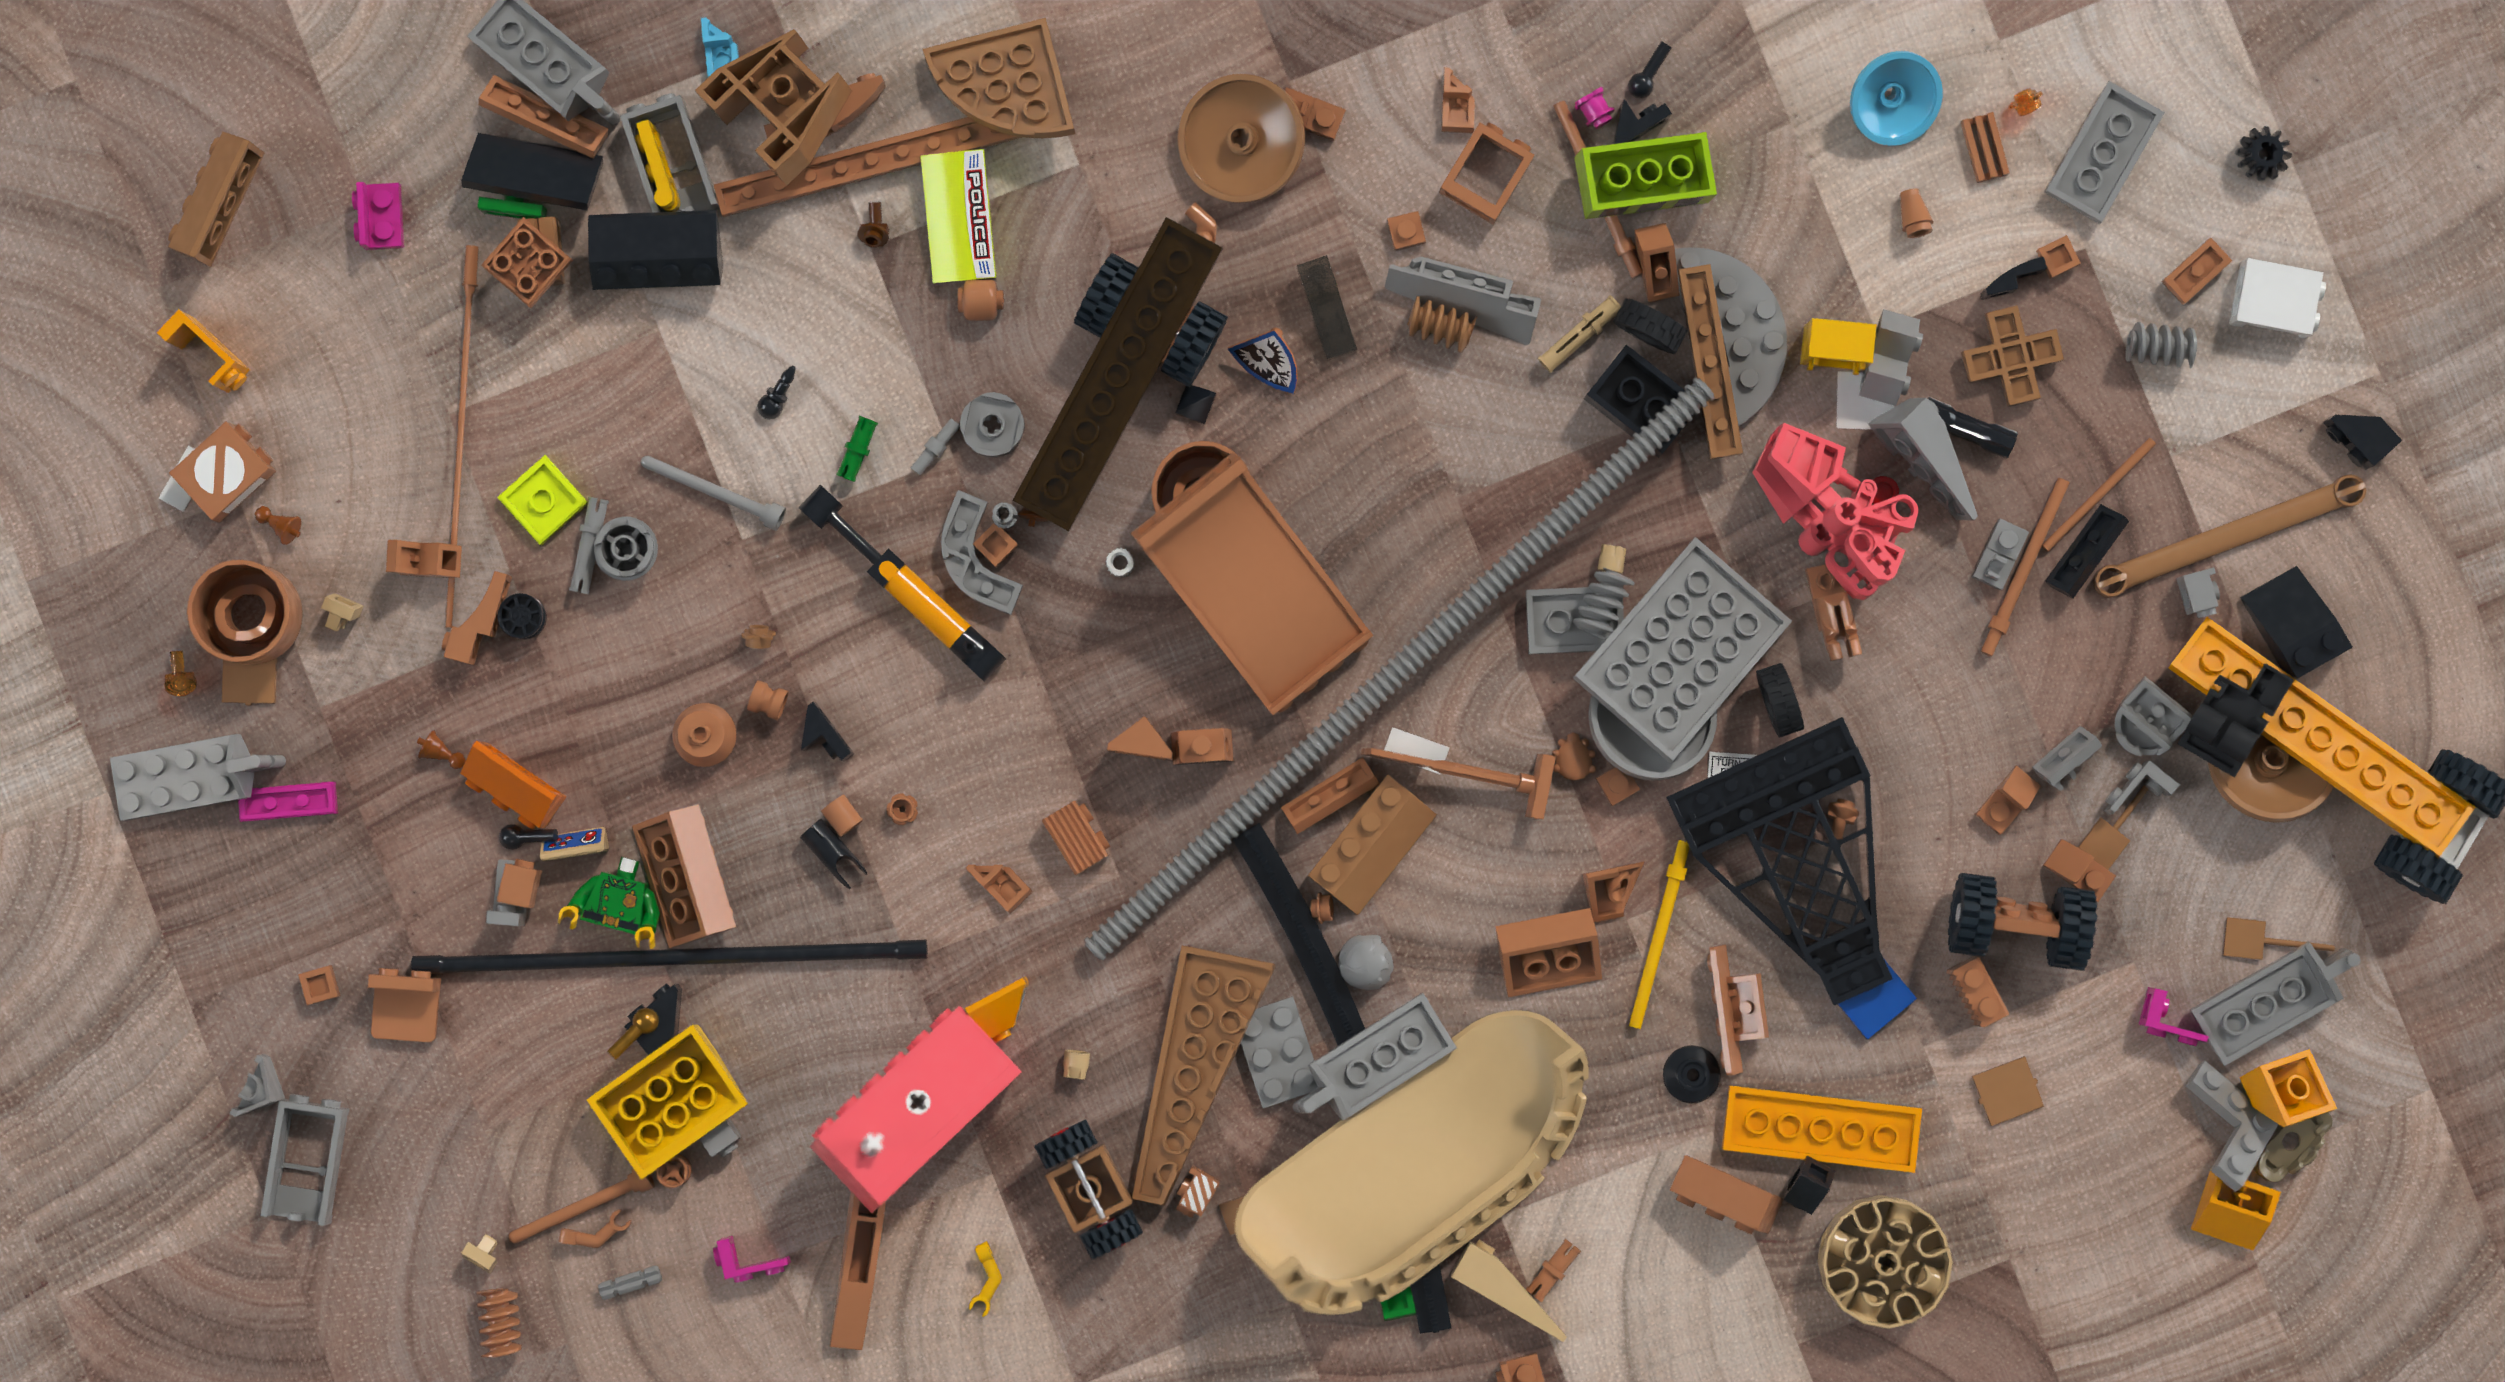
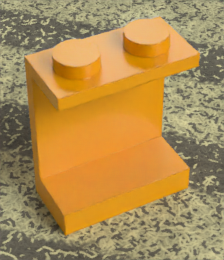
[157,309,250,393]

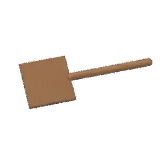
[2078,785,2149,870]
[2223,917,2335,960]

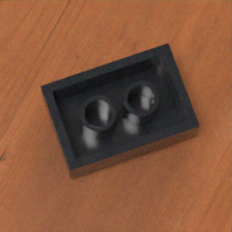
[1584,344,1694,458]

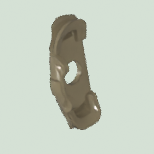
[2253,1113,2333,1182]

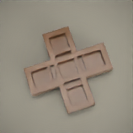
[1961,305,2064,407]

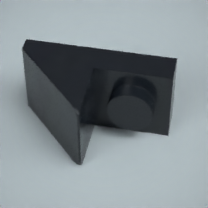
[1613,99,1672,144]
[801,702,854,761]

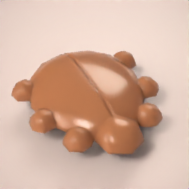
[1552,732,1596,780]

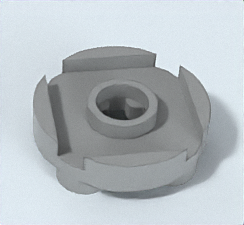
[960,392,1025,457]

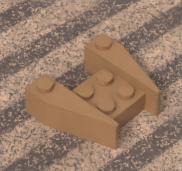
[695,29,852,185]

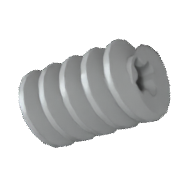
[2126,322,2197,368]
[1573,568,1635,640]

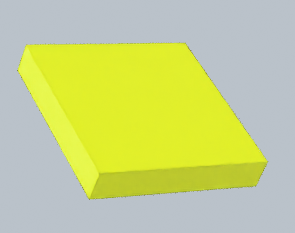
[497,455,588,546]

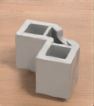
[1859,309,1923,406]

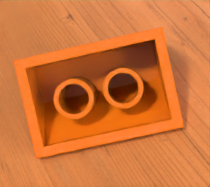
[460,741,567,830]

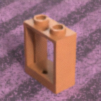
[1439,123,1535,225]

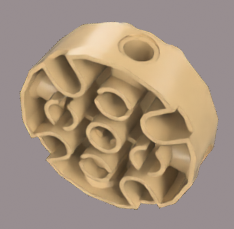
[1817,1195,1953,1328]

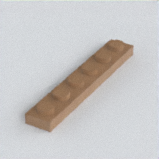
[1678,264,1743,460]

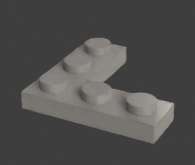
[2186,1061,2278,1192]

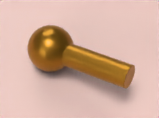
[607,1008,659,1060]

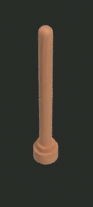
[508,1169,655,1243]

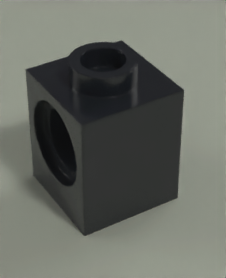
[1783,1155,1835,1215]

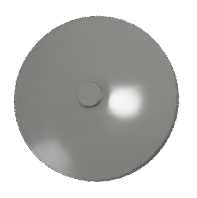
[1588,696,1717,781]

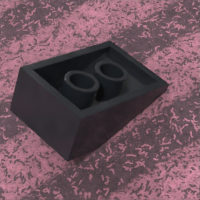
[2240,566,2353,679]

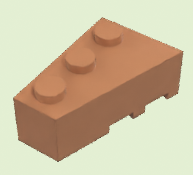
[1670,1155,1784,1235]

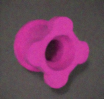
[1574,87,1615,129]

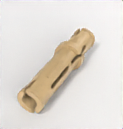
[1538,295,1621,373]

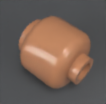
[958,279,1004,321]

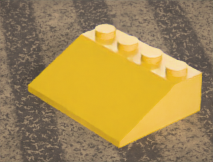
[587,1024,748,1180]

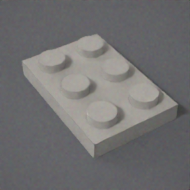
[1525,587,1624,655]
[1241,996,1318,1109]

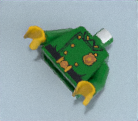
[558,857,660,949]

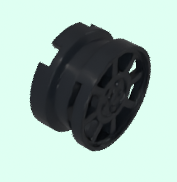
[498,593,547,639]

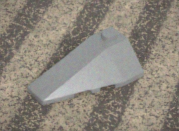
[1868,398,1978,520]

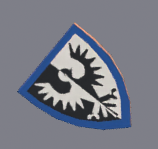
[1227,327,1298,394]

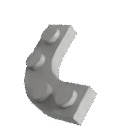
[941,490,1023,615]

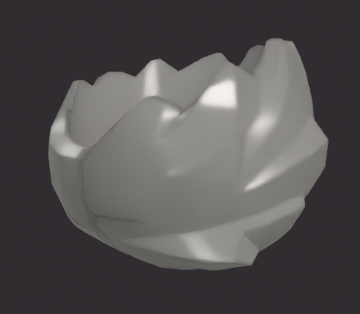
[1338,935,1394,990]

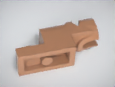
[1805,562,1862,661]

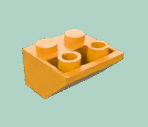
[2191,1168,2281,1251]

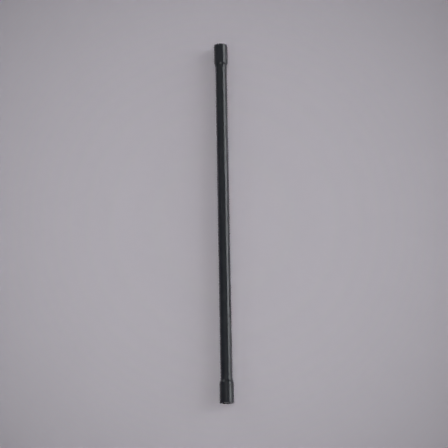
[411,939,928,975]

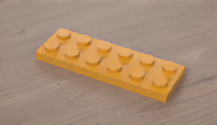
[1722,1085,1922,1173]

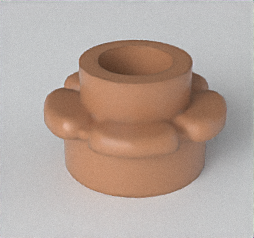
[886,793,918,825]
[1311,892,1334,924]

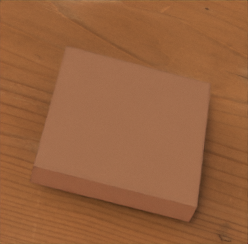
[481,217,573,308]

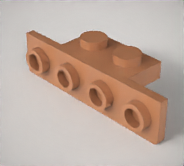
[1707,945,1769,1076]

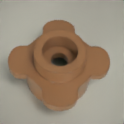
[741,625,776,649]

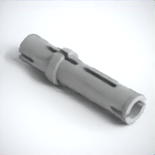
[569,497,609,595]

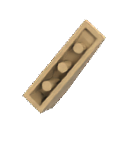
[1450,1240,1567,1342]

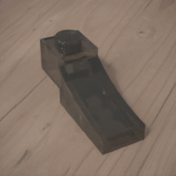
[1296,255,1357,361]

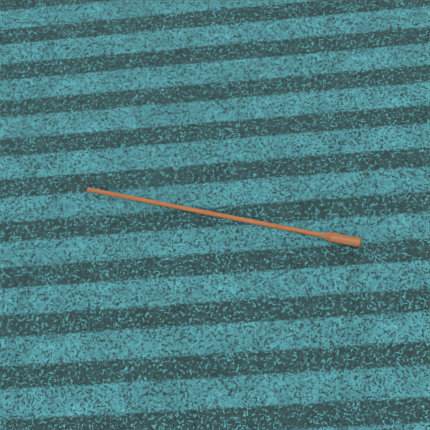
[445,245,479,628]

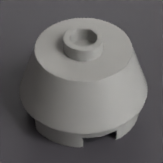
[594,517,658,581]

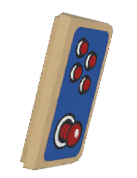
[540,827,609,861]

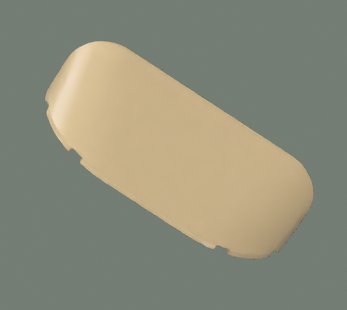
[1235,1010,1589,1315]

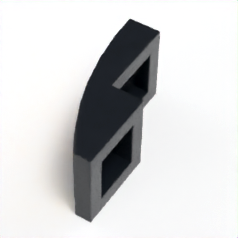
[1981,257,2047,300]

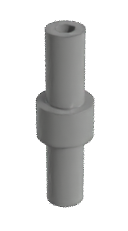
[910,419,960,475]

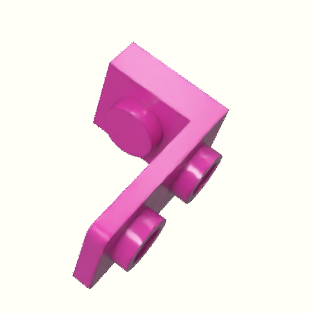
[2139,987,2209,1046]

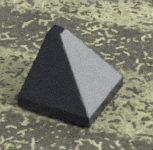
[1175,385,1216,425]

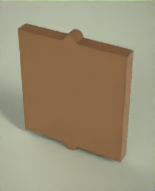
[222,644,277,706]
[1972,1056,2044,1126]

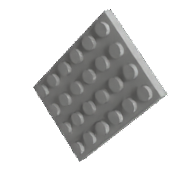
[1573,537,1792,763]

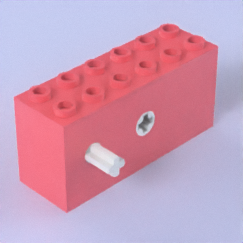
[810,1005,1022,1213]

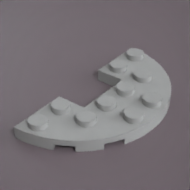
[1675,248,1787,426]

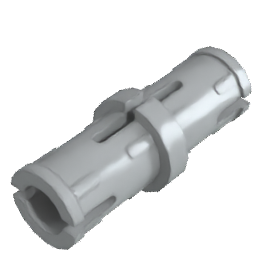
[992,503,1018,529]

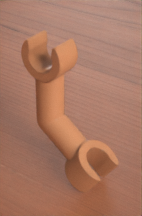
[559,1209,632,1248]

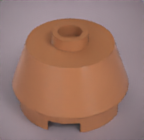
[672,703,736,767]

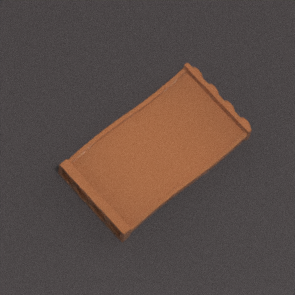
[1130,453,1374,715]

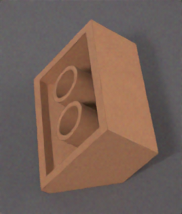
[1495,908,1602,997]

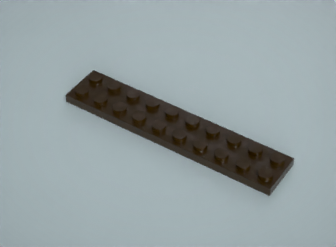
[1012,217,1223,531]

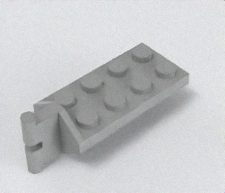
[467,0,621,125]
[110,734,286,821]
[2190,942,2361,1066]
[1293,993,1457,1120]

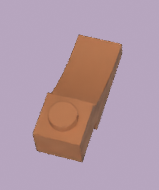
[442,571,512,665]

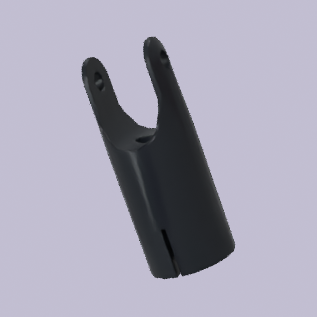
[800,819,867,889]

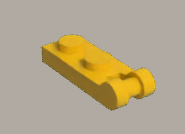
[635,119,681,212]

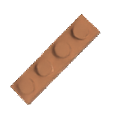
[478,75,608,159]

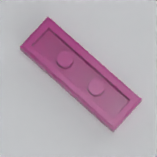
[238,782,338,822]

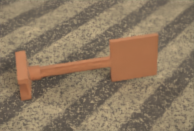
[1361,748,1556,820]

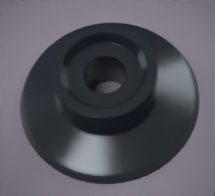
[1663,1045,1721,1103]

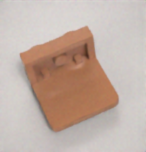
[368,968,441,1042]

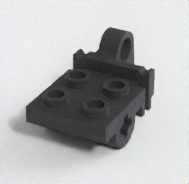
[2178,663,2294,777]

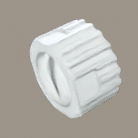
[1106,548,1135,577]

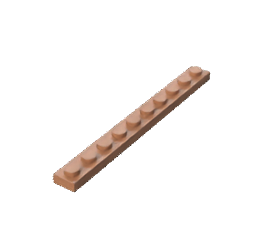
[714,117,1023,217]

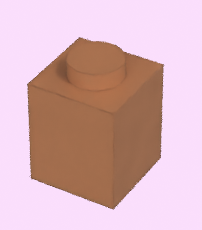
[497,859,542,908]

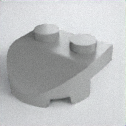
[2115,676,2193,756]

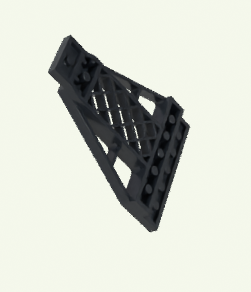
[1666,717,1893,1005]

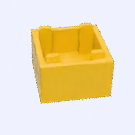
[1800,318,1877,375]

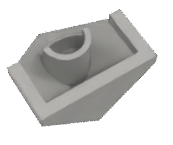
[230,1054,285,1117]

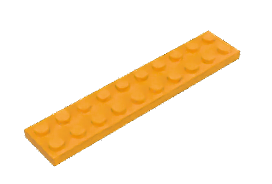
[2168,617,2476,858]

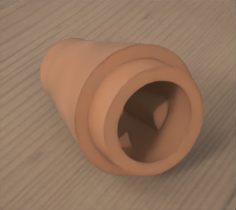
[1899,188,1934,238]

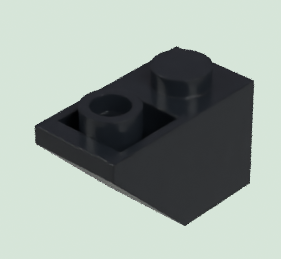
[2323,414,2402,469]
[624,983,682,1055]

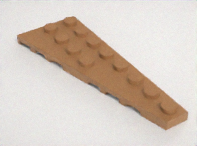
[1132,945,1275,1206]

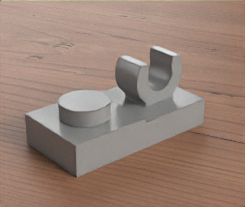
[1971,518,2029,590]
[2032,726,2102,791]

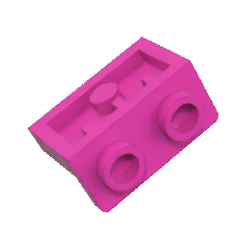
[352,182,404,250]

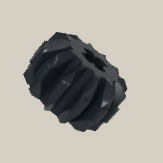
[2235,126,2292,182]

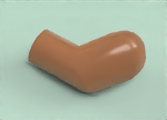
[1185,202,1217,243]

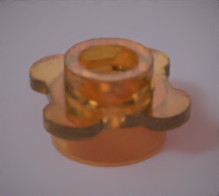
[2008,88,2043,116]

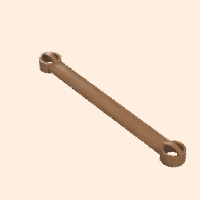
[2093,474,2366,598]

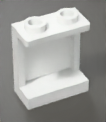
[2229,258,2326,339]

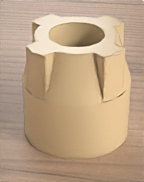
[1597,544,1626,574]
[1063,1050,1090,1079]

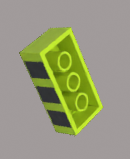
[1574,132,1717,219]

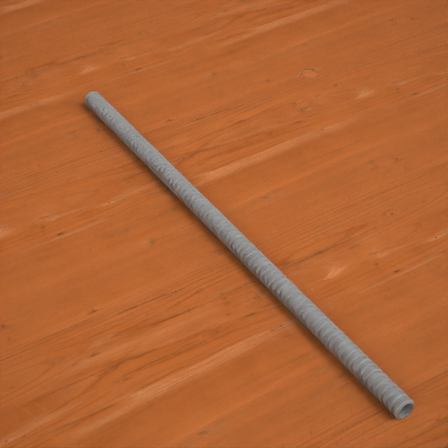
[1084,377,1715,960]

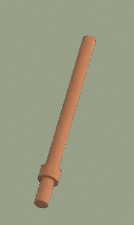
[1554,100,1643,279]
[1980,478,2070,657]

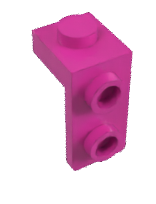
[713,1236,791,1283]

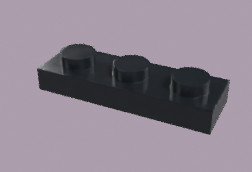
[2045,504,2129,599]

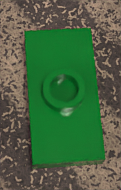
[478,195,548,219]

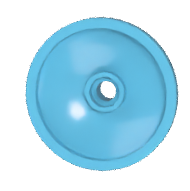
[1850,51,1943,146]

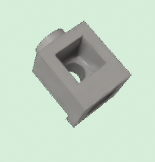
[2176,567,2220,619]

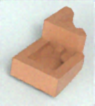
[1442,67,1475,133]
[966,865,1033,913]

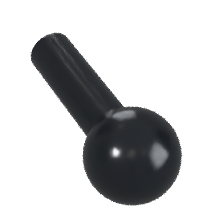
[1628,41,1672,98]
[499,824,558,850]

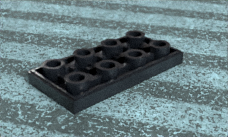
[461,133,603,211]

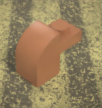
[386,540,462,578]

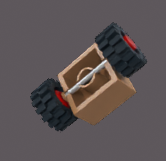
[1034,1119,1143,1260]

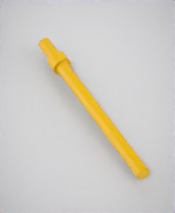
[1629,840,1690,1029]

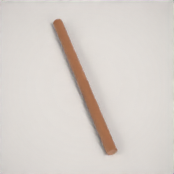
[2042,438,2156,552]

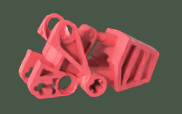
[1752,423,1918,600]

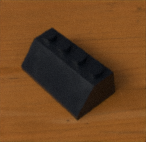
[588,210,724,290]

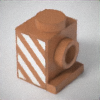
[1176,1165,1220,1218]

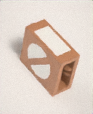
[169,421,276,523]

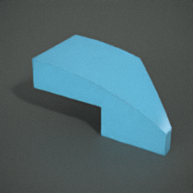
[701,17,739,77]

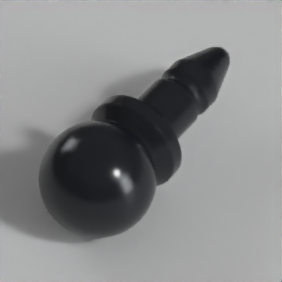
[757,365,796,419]

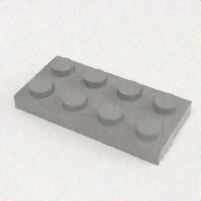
[2044,81,2165,224]

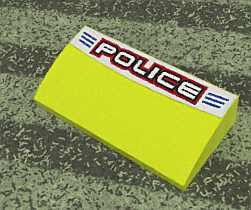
[920,149,997,283]

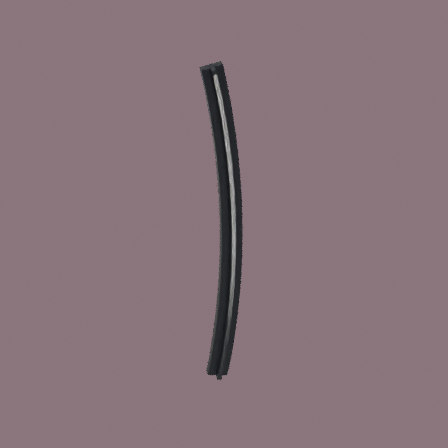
[1232,823,1452,1334]

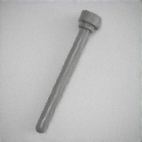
[641,456,786,531]

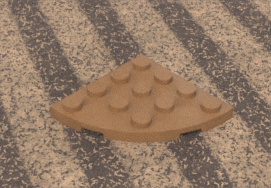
[922,18,1076,139]

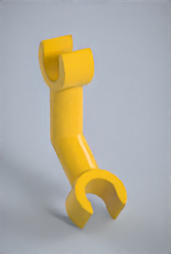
[969,1241,1002,1317]

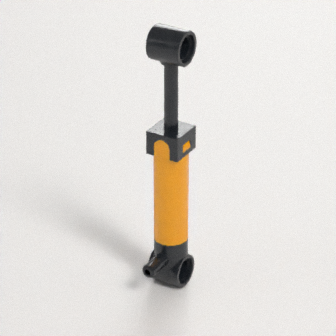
[798,485,1006,682]

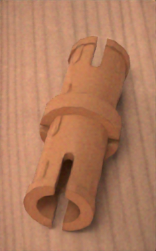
[1526,1238,1582,1302]

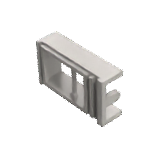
[620,93,720,212]
[260,1094,350,1226]

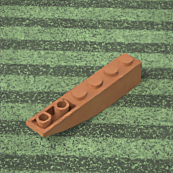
[830,1192,886,1350]

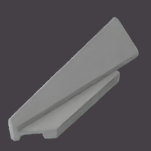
[1385,257,1542,345]

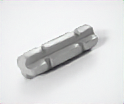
[598,1266,662,1300]

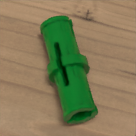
[836,415,878,482]

